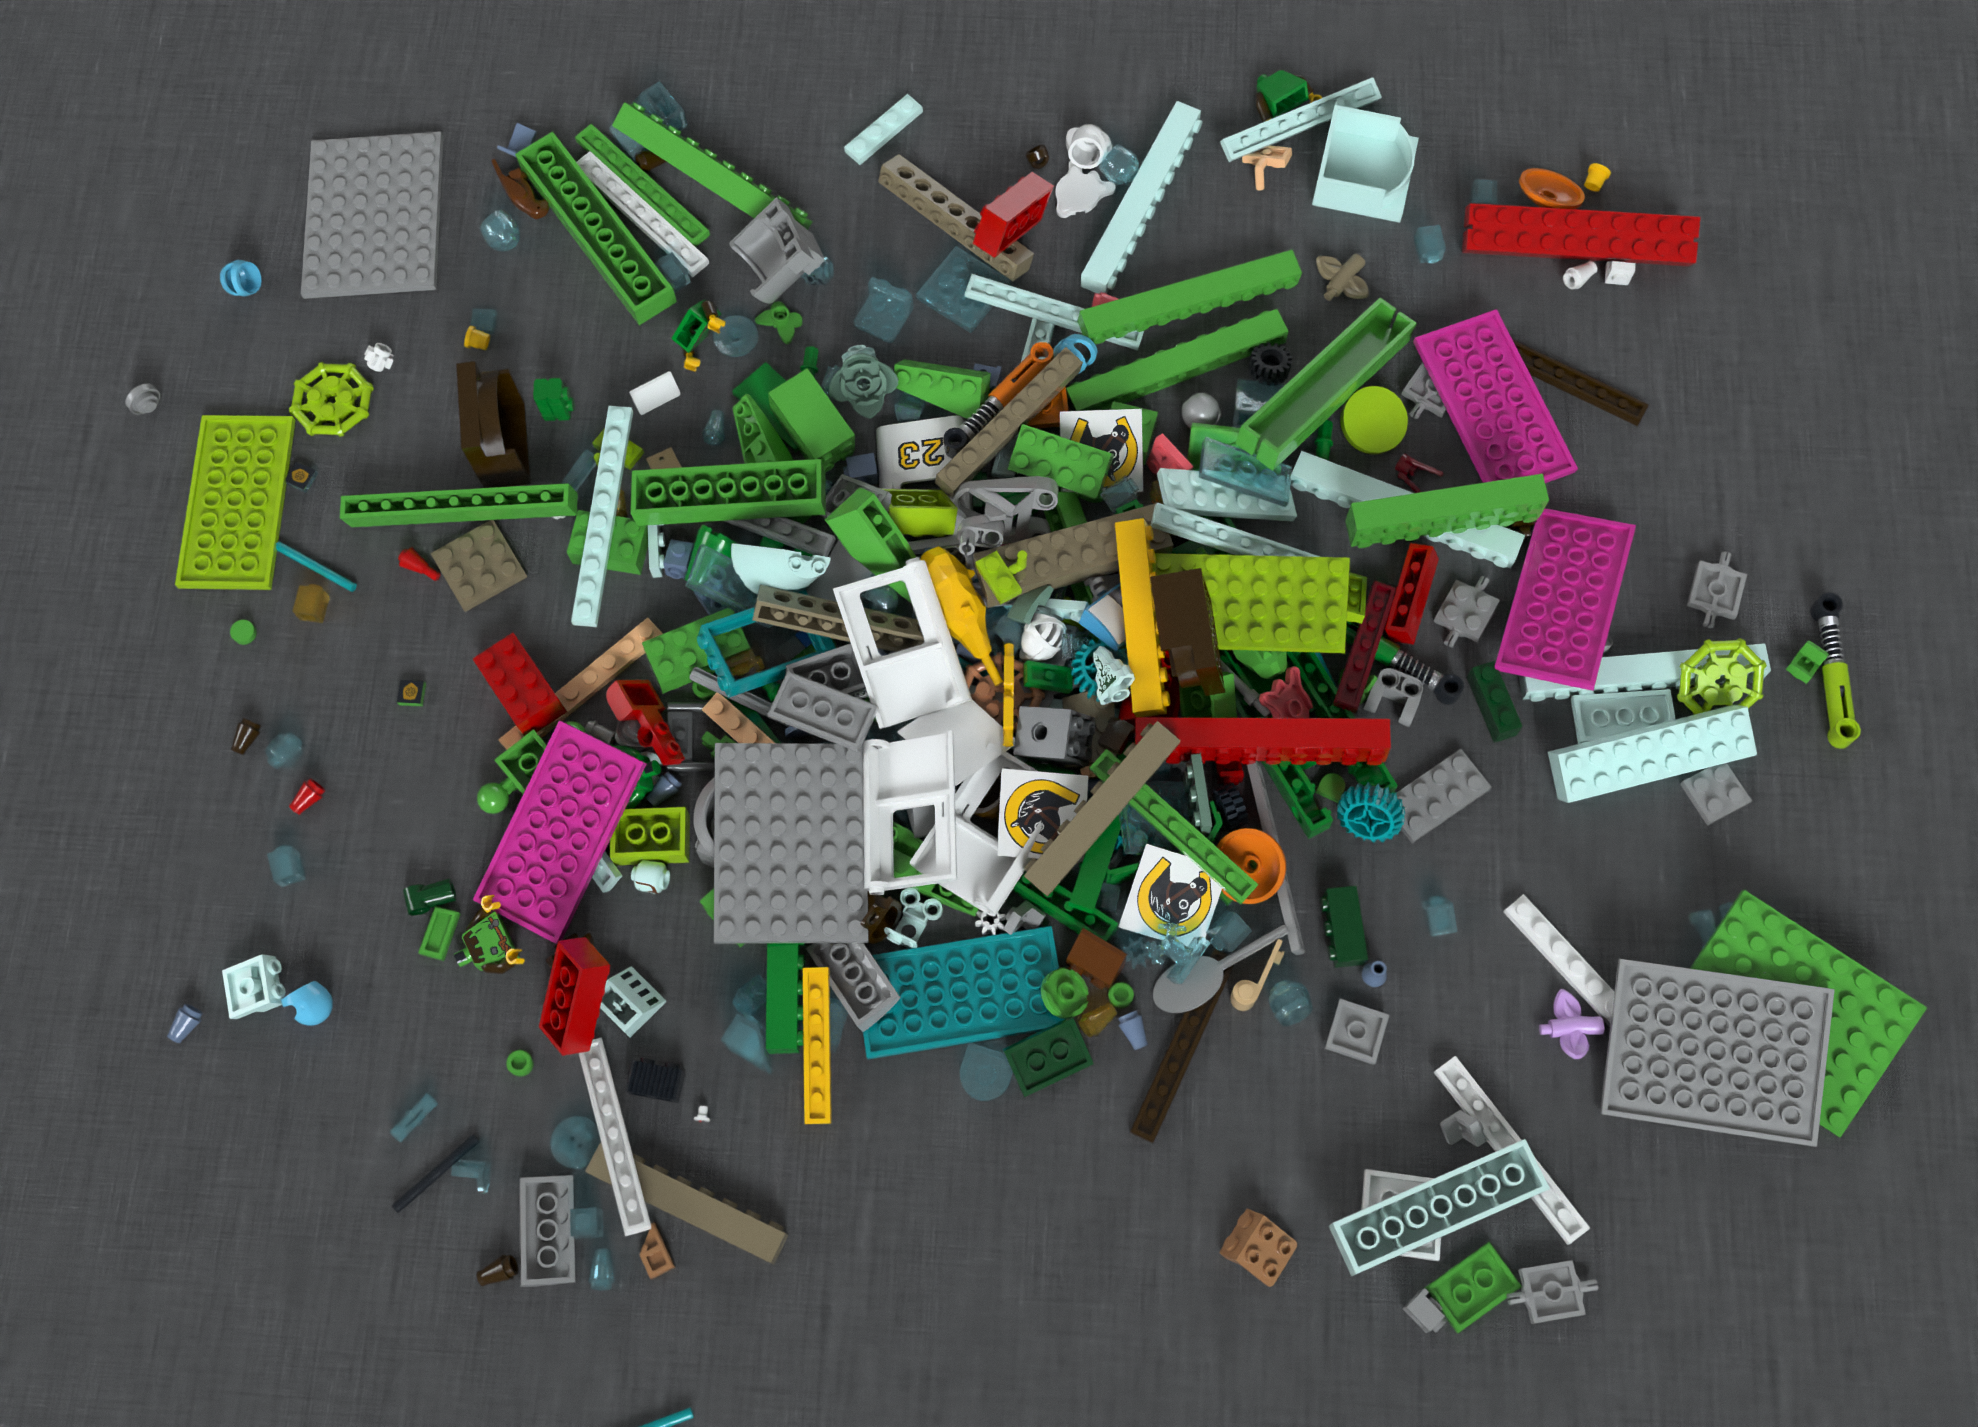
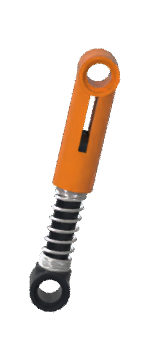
[943,342,1054,459]

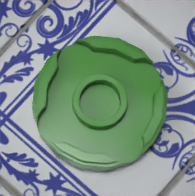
[1041,968,1089,1019]

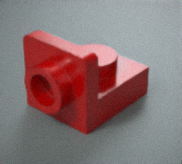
[1216,761,1244,785]

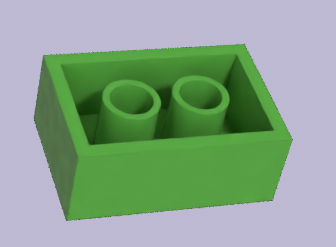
[567,510,648,575]

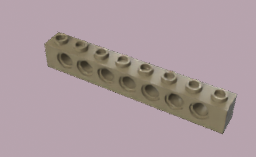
[878,154,1034,282]
[753,585,924,652]

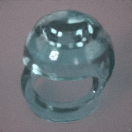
[1099,144,1139,185]
[480,209,520,252]
[860,585,899,614]
[987,614,1025,656]
[1268,980,1313,1026]

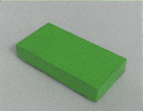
[418,906,461,961]

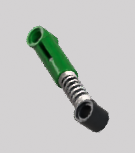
[1346,621,1464,705]

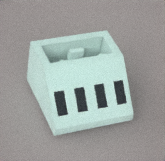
[600,966,667,1037]

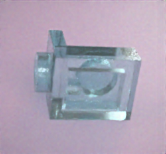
[1422,896,1457,937]

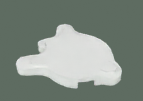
[1055,160,1115,218]

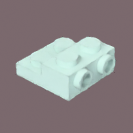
[222,954,286,1019]

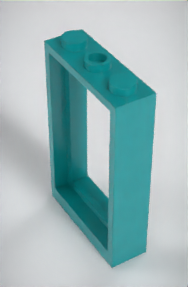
[697,590,836,698]

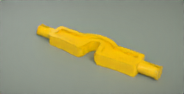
[1003,643,1014,747]

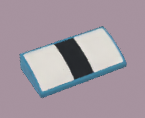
[1079,583,1126,652]

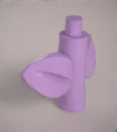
[1539,989,1604,1059]

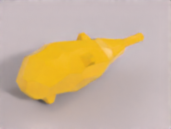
[920,546,1004,687]

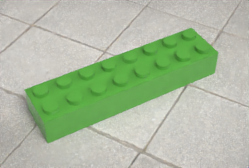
[631,459,826,526]
[1345,474,1549,548]

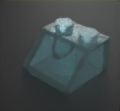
[721,1013,773,1075]

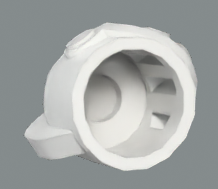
[1066,124,1112,169]
[1019,613,1067,661]

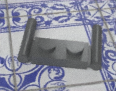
[668,702,715,771]

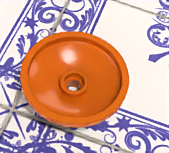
[1519,168,1585,209]
[1216,828,1286,904]

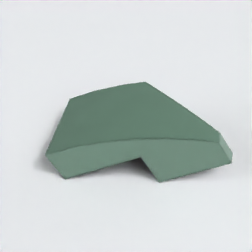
[1007,585,1053,625]

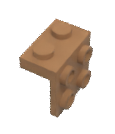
[1219,1209,1297,1287]

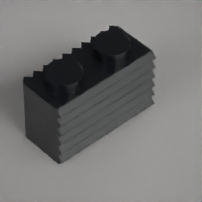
[625,1058,685,1103]

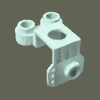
[884,888,943,949]

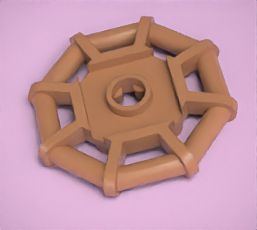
[964,652,1045,734]

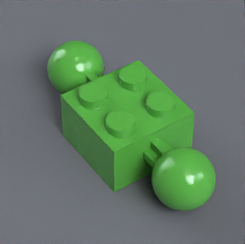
[477,721,586,814]

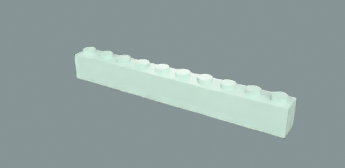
[1081,101,1202,294]
[1289,451,1525,569]
[1518,644,1771,702]

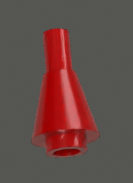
[398,547,441,581]

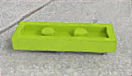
[1347,572,1367,624]

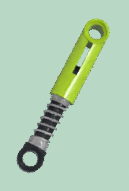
[1810,592,1861,749]

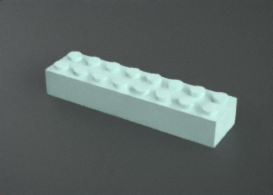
[1548,705,1757,803]
[1329,1139,1550,1276]

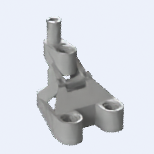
[953,476,1058,555]

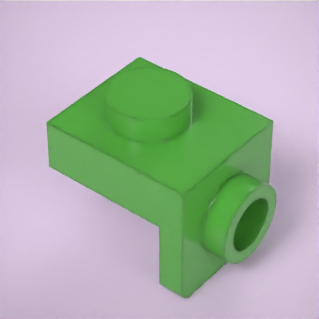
[1786,641,1829,684]

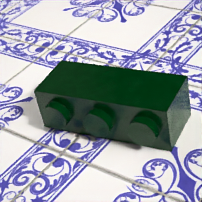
[1467,661,1523,743]
[1320,886,1368,968]

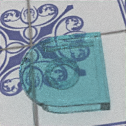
[960,1042,1013,1101]

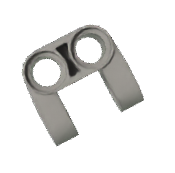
[1363,668,1423,727]

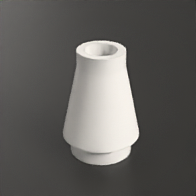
[1563,261,1597,289]

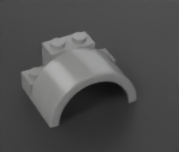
[729,197,825,304]

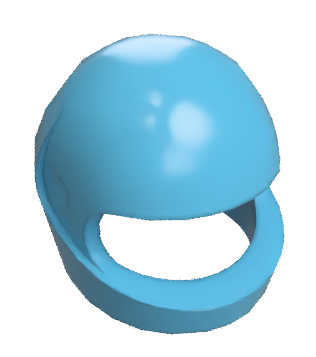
[220,260,262,297]
[1053,334,1098,374]
[281,981,333,1026]

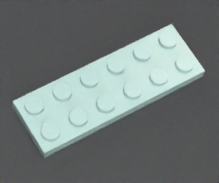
[1157,468,1297,521]

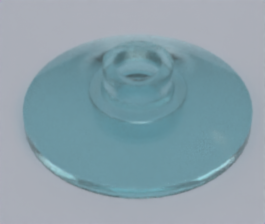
[713,315,758,357]

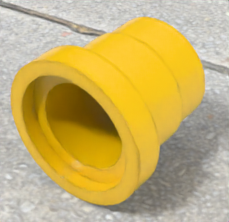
[1584,163,1611,192]
[464,325,491,351]

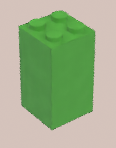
[768,368,855,473]

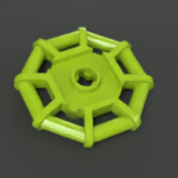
[289,362,374,437]
[1677,638,1767,714]

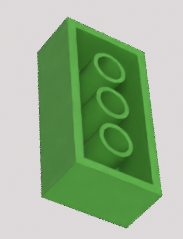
[1007,424,1114,499]
[642,606,752,694]

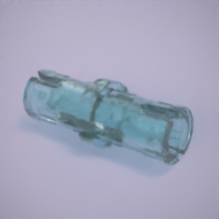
[390,1093,438,1142]

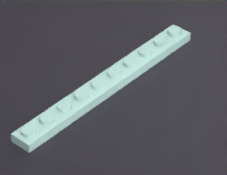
[571,406,633,627]

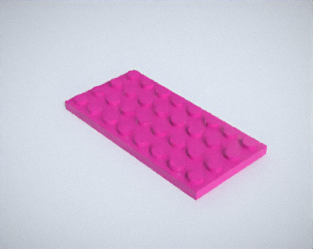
[1413,309,1578,483]
[1495,508,1636,691]
[473,721,647,944]

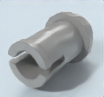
[585,720,615,745]

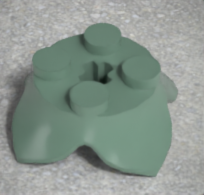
[829,353,899,419]

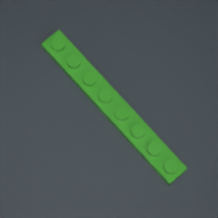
[575,124,710,247]
[1089,749,1259,904]

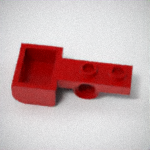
[606,680,685,765]

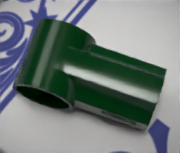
[403,878,457,916]

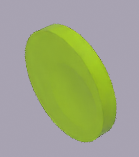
[1340,386,1408,454]

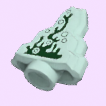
[1093,646,1136,705]

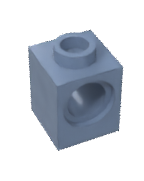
[843,453,879,485]

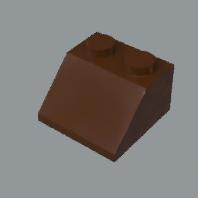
[1066,928,1127,990]

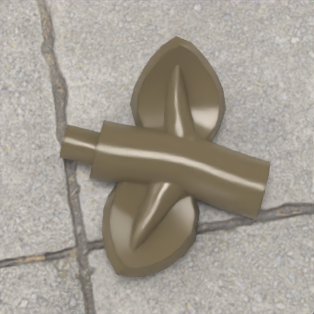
[1316,254,1369,301]

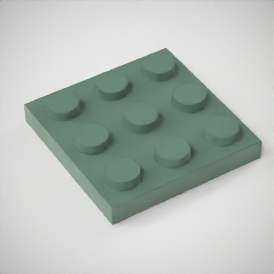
[1182,754,1212,838]

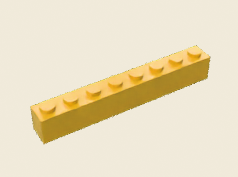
[1115,518,1170,717]

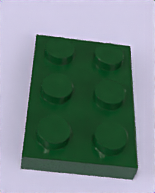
[1002,1016,1094,1097]

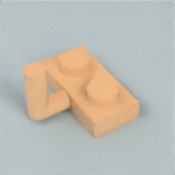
[1242,145,1292,190]

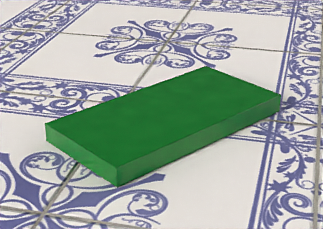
[732,362,798,453]

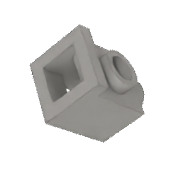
[1402,1288,1447,1333]

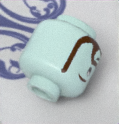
[631,860,670,894]

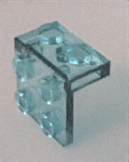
[854,277,914,343]

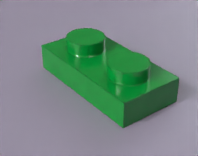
[1023,660,1073,694]

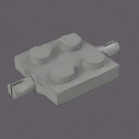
[1401,362,1446,419]
[1687,552,1747,628]
[1434,576,1500,647]
[1506,1260,1598,1324]

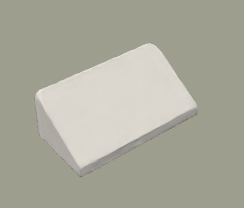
[629,371,680,415]

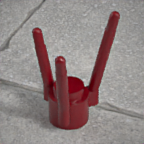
[1395,453,1444,493]

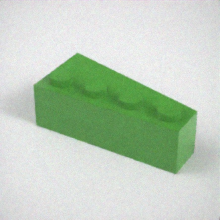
[894,359,991,420]

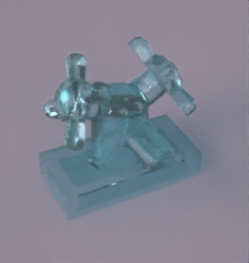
[1145,922,1210,984]

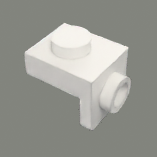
[1605,261,1635,285]

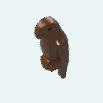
[491,159,549,219]

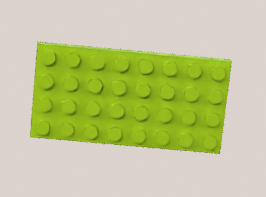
[175,415,296,590]
[1152,553,1350,653]

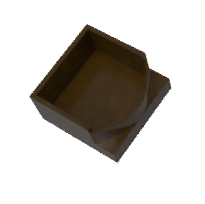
[456,361,531,488]
[1150,568,1226,696]

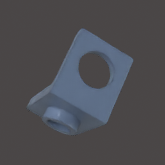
[497,123,537,157]

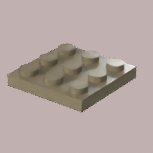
[430,520,527,612]

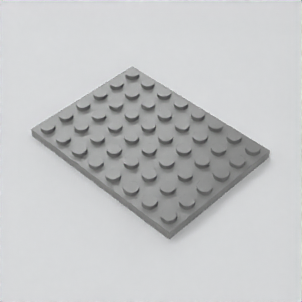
[301,132,443,299]
[714,743,868,944]
[1600,959,1835,1147]

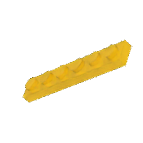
[803,967,832,1124]

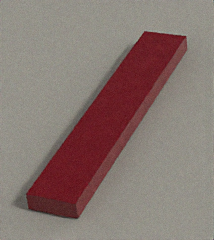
[1333,580,1397,713]

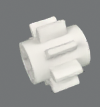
[364,343,394,372]
[975,911,1006,935]

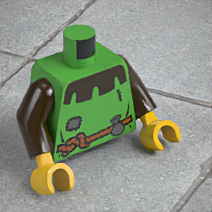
[454,895,525,974]

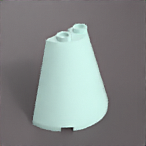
[731,543,831,595]

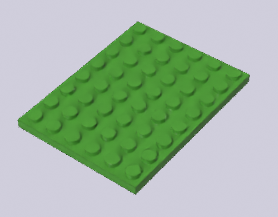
[1690,890,1927,1138]

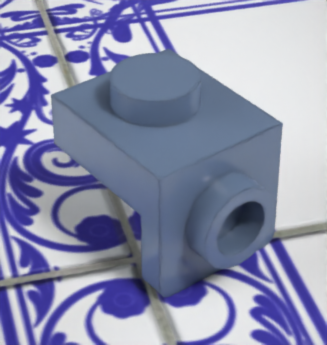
[663,539,694,579]

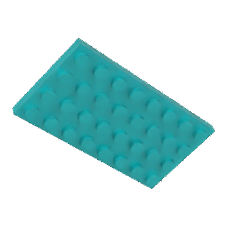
[863,926,1064,1060]

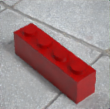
[1385,543,1439,645]

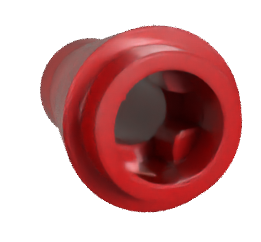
[289,778,326,815]

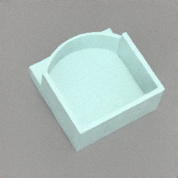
[1312,105,1419,223]

